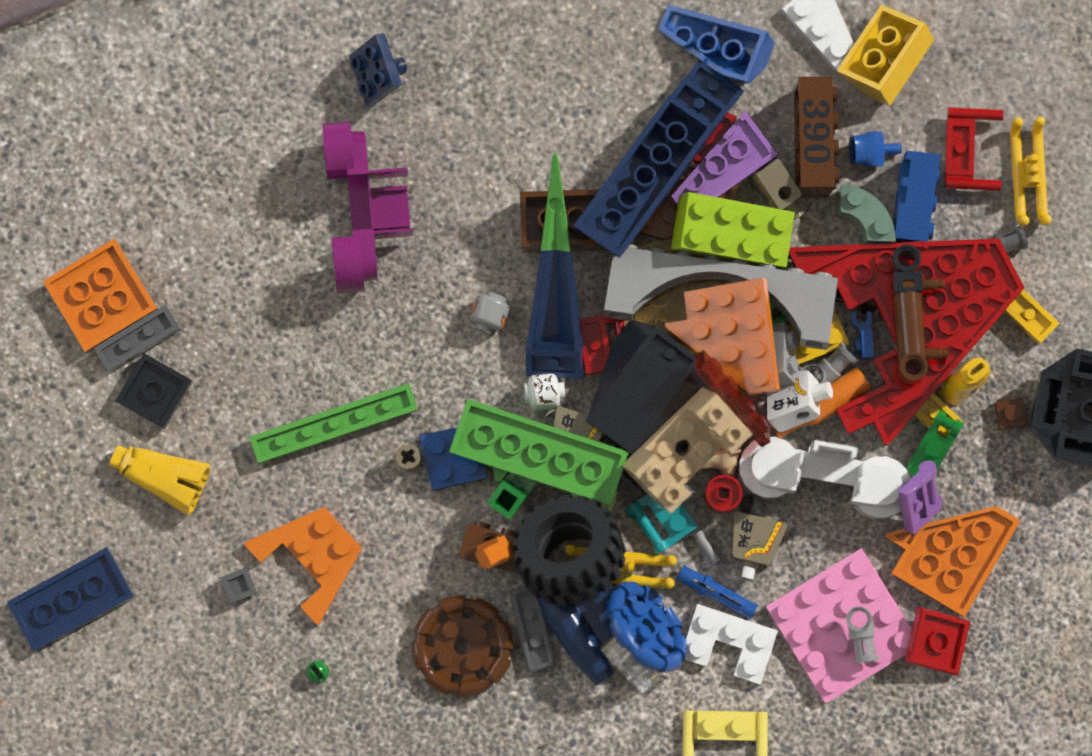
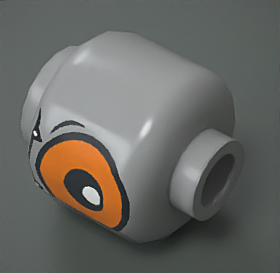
[469,291,510,335]

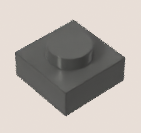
[220,567,258,604]

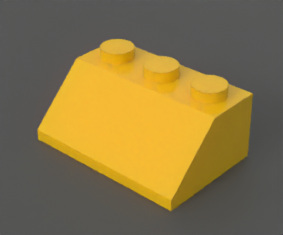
[836,4,935,106]

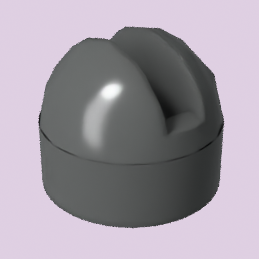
[741,493,765,516]

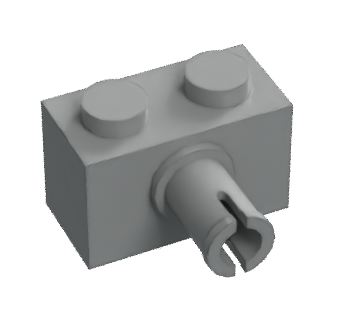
[772,322,803,387]

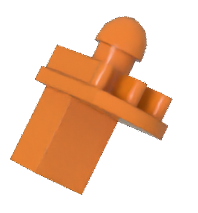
[475,536,513,569]

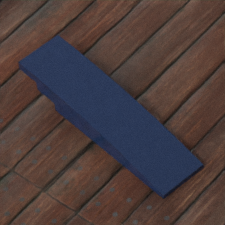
[573,60,744,259]

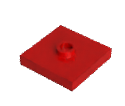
[904,607,971,676]

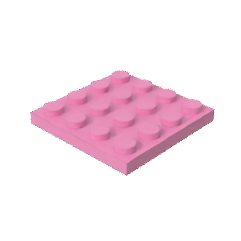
[765,548,912,704]

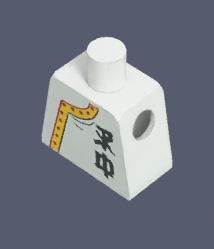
[767,370,833,432]

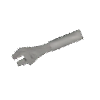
[682,500,722,566]

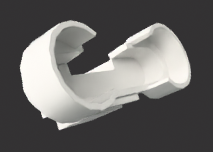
[737,437,911,519]

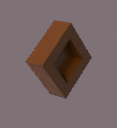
[994,398,1028,430]

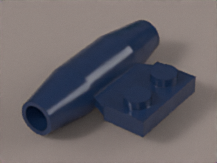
[536,587,615,686]

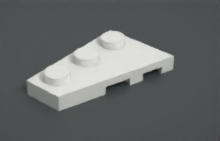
[781,0,854,72]

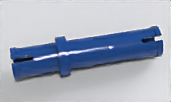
[675,564,758,620]

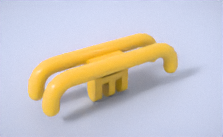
[1010,116,1052,226]
[565,545,677,589]

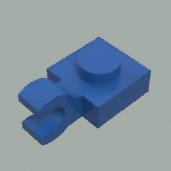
[850,311,874,361]

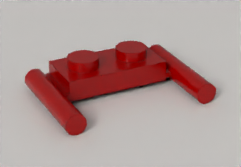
[944,107,1004,191]

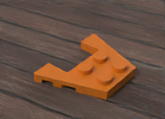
[244,507,362,625]

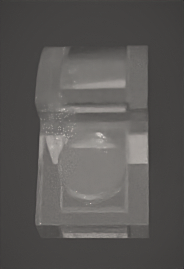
[600,636,666,698]

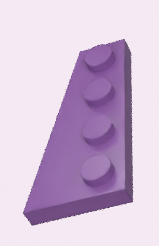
[671,111,778,206]

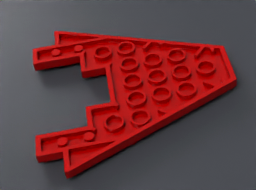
[789,238,1025,446]

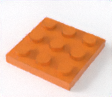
[43,238,158,353]

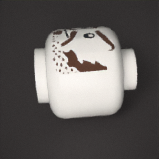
[524,373,565,411]

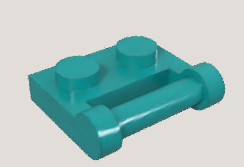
[625,494,699,556]

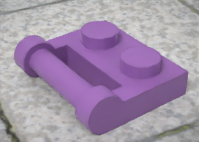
[898,461,942,535]

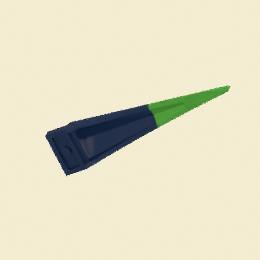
[526,152,584,379]

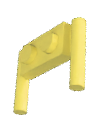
[682,711,768,756]

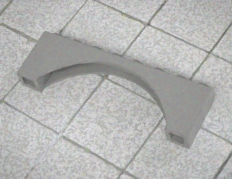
[604,244,838,350]

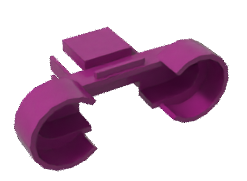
[322,122,413,294]

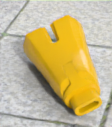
[937,358,990,406]
[109,445,211,516]

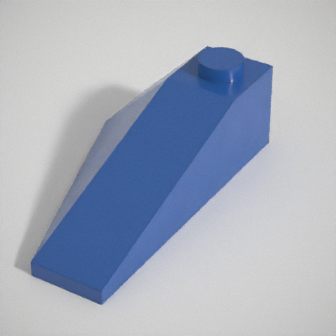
[658,5,775,84]

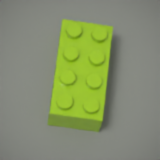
[671,192,795,269]

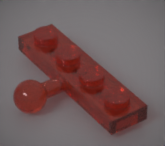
[695,350,771,448]

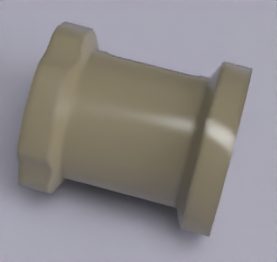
[396,444,422,472]

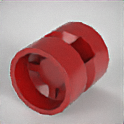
[703,475,743,514]

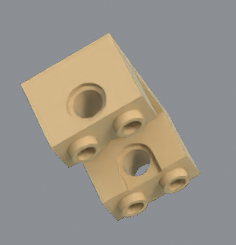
[621,387,752,513]

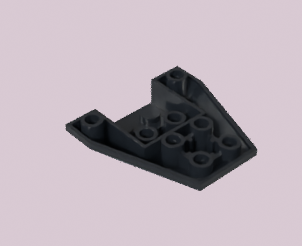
[586,319,720,455]

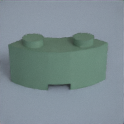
[837,184,896,244]

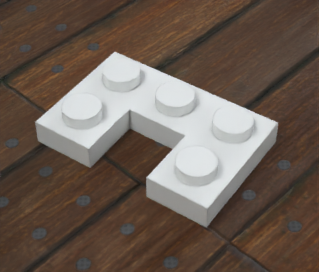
[685,604,778,685]

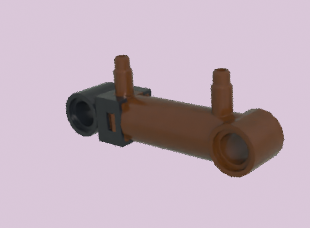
[890,244,949,385]

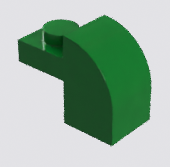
[487,473,537,520]

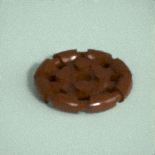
[411,595,513,698]

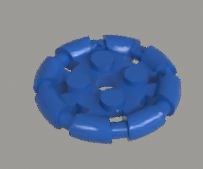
[606,581,687,673]

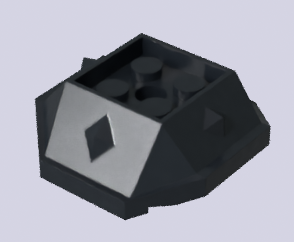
[1029,348,1092,467]

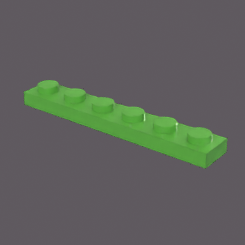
[250,383,418,464]

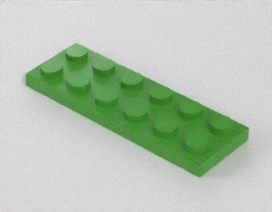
[449,399,629,506]

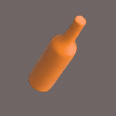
[773,367,871,439]

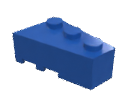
[893,151,940,243]

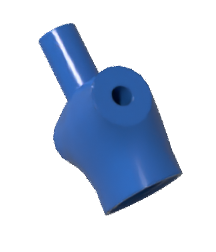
[849,131,902,167]

